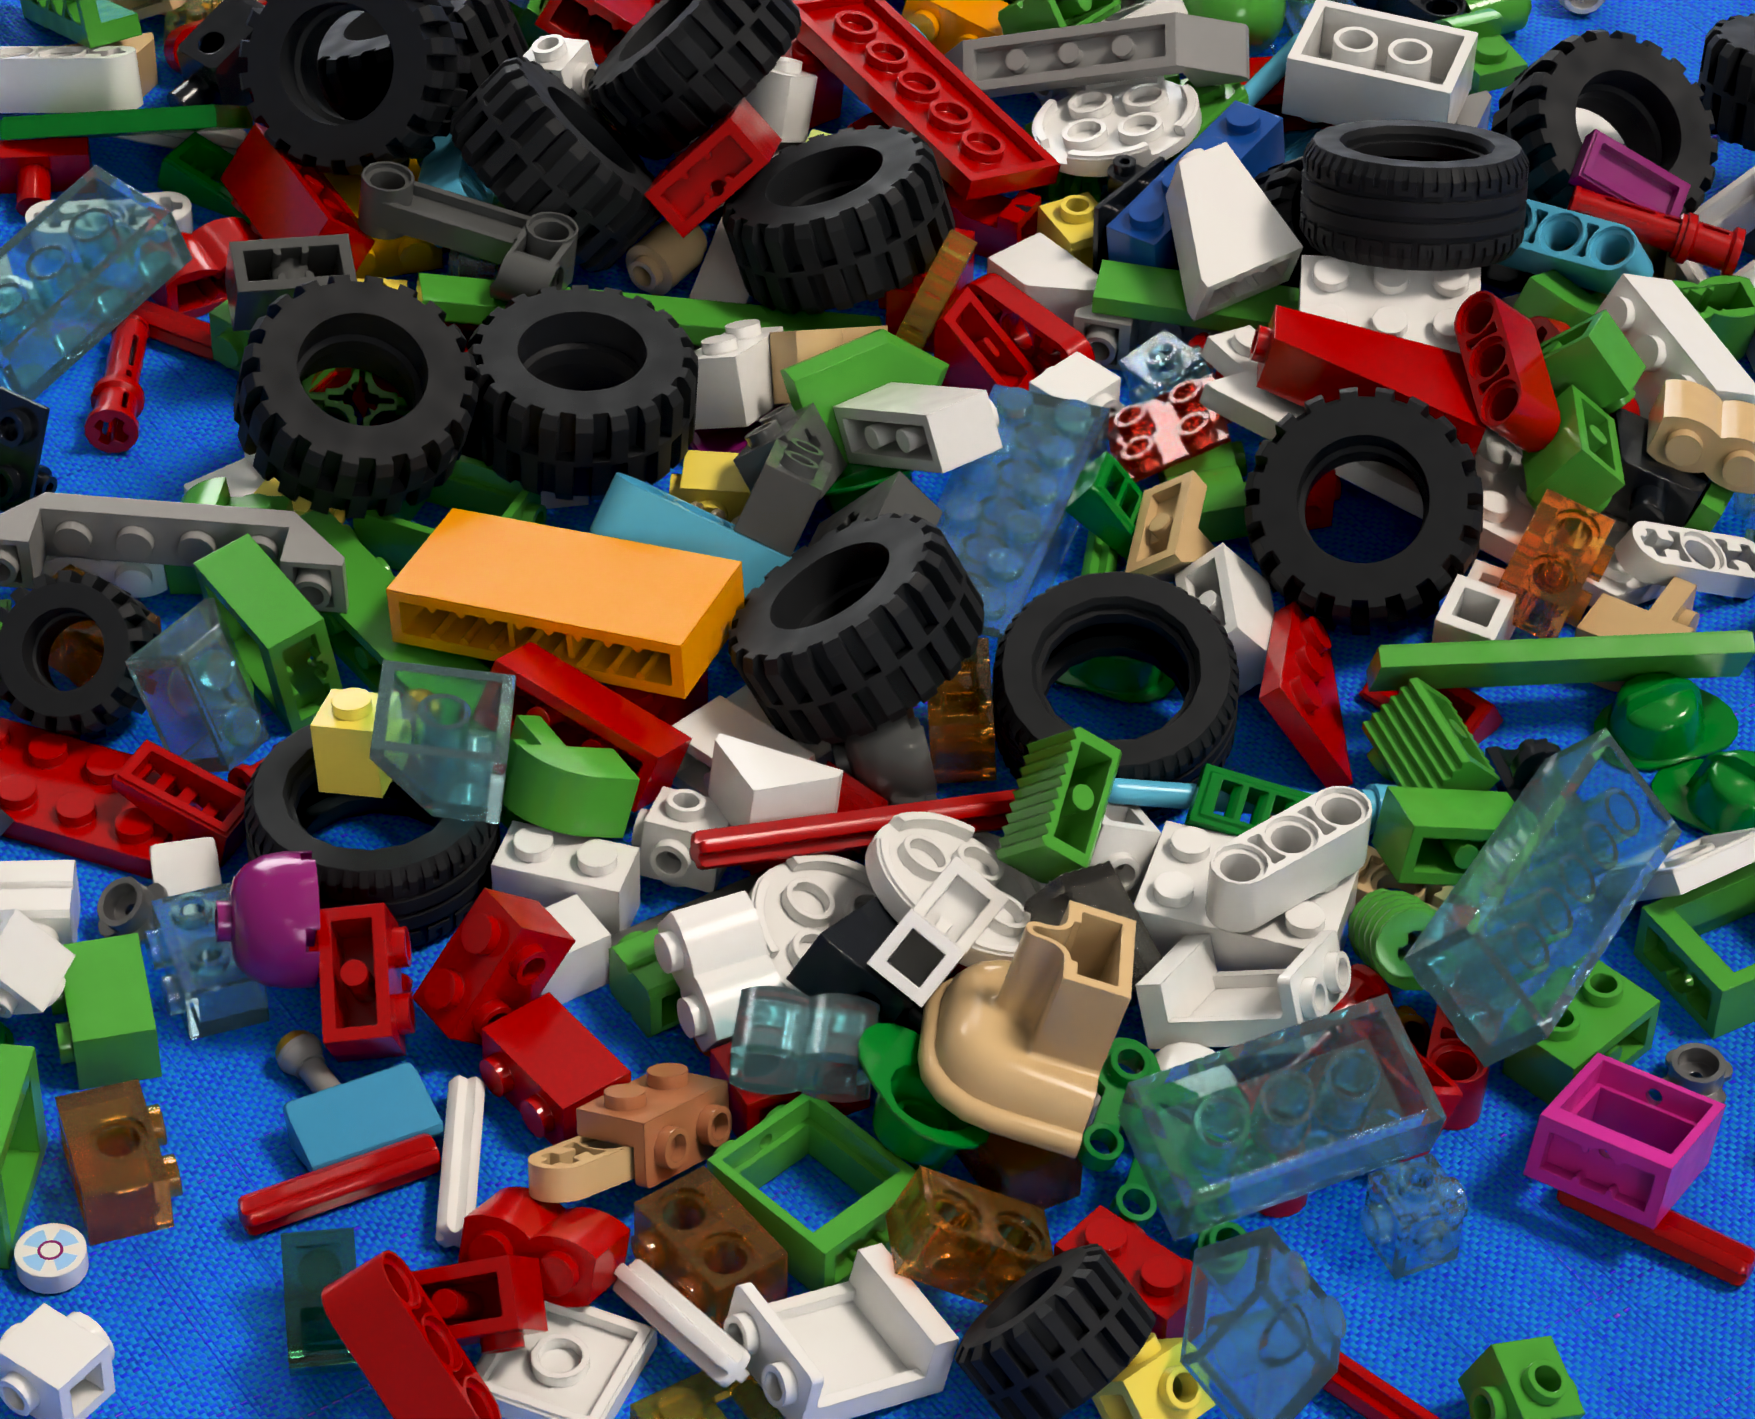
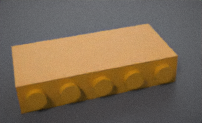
[386,508,745,699]

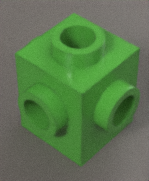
[1458,1336,1586,1419]

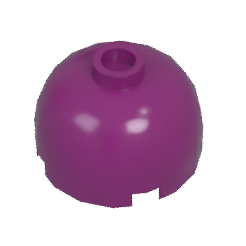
[214,851,320,989]

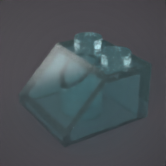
[125,597,270,772]
[369,660,516,824]
[1180,1225,1346,1419]

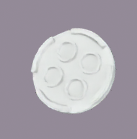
[1032,75,1202,177]
[865,812,1053,967]
[748,854,876,1014]

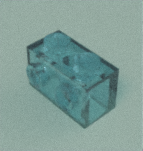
[144,882,269,1040]

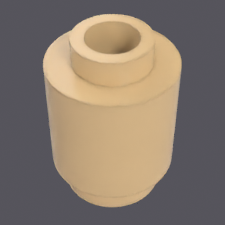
[625,220,707,296]

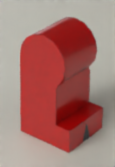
[945,185,1041,259]

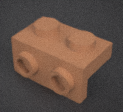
[576,1063,732,1188]

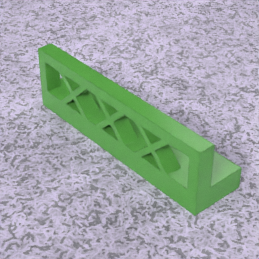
[20,0,142,49]

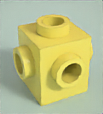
[1091,1333,1220,1419]

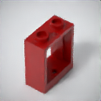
[644,97,782,238]

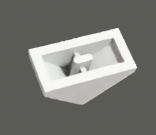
[708,733,844,826]

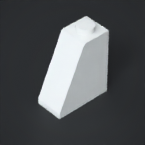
[1166,142,1303,321]

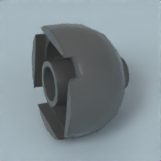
[831,704,938,806]

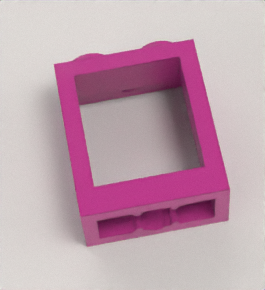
[1523,1052,1726,1230]

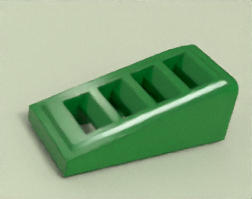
[157,132,251,225]
[1064,451,1143,561]
[1185,763,1313,836]

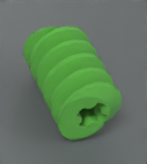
[1348,888,1458,991]

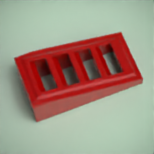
[111,739,246,868]

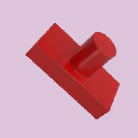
[0,137,93,217]

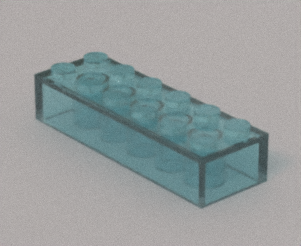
[936,384,1110,689]
[1403,728,1682,1067]

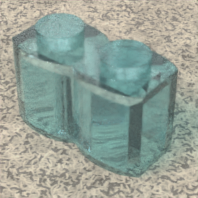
[729,985,880,1103]

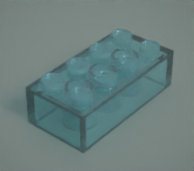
[0,165,193,400]
[1117,994,1447,1241]

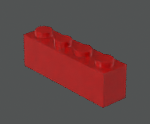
[220,123,375,272]

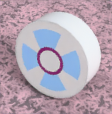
[14,1223,89,1294]

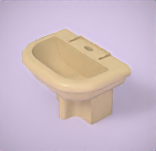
[917,900,1136,1159]

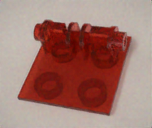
[1104,373,1233,483]

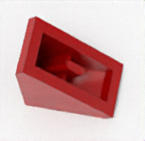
[934,286,1040,412]

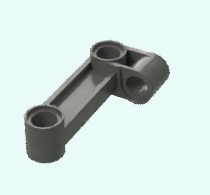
[358,161,579,303]

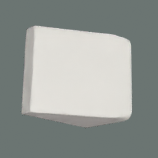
[149,837,224,925]

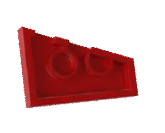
[1259,601,1353,788]

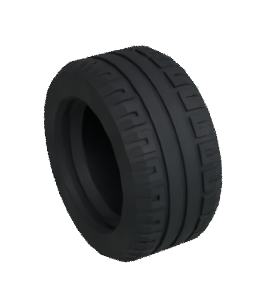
[1299,120,1529,271]
[992,571,1239,820]
[244,712,500,949]

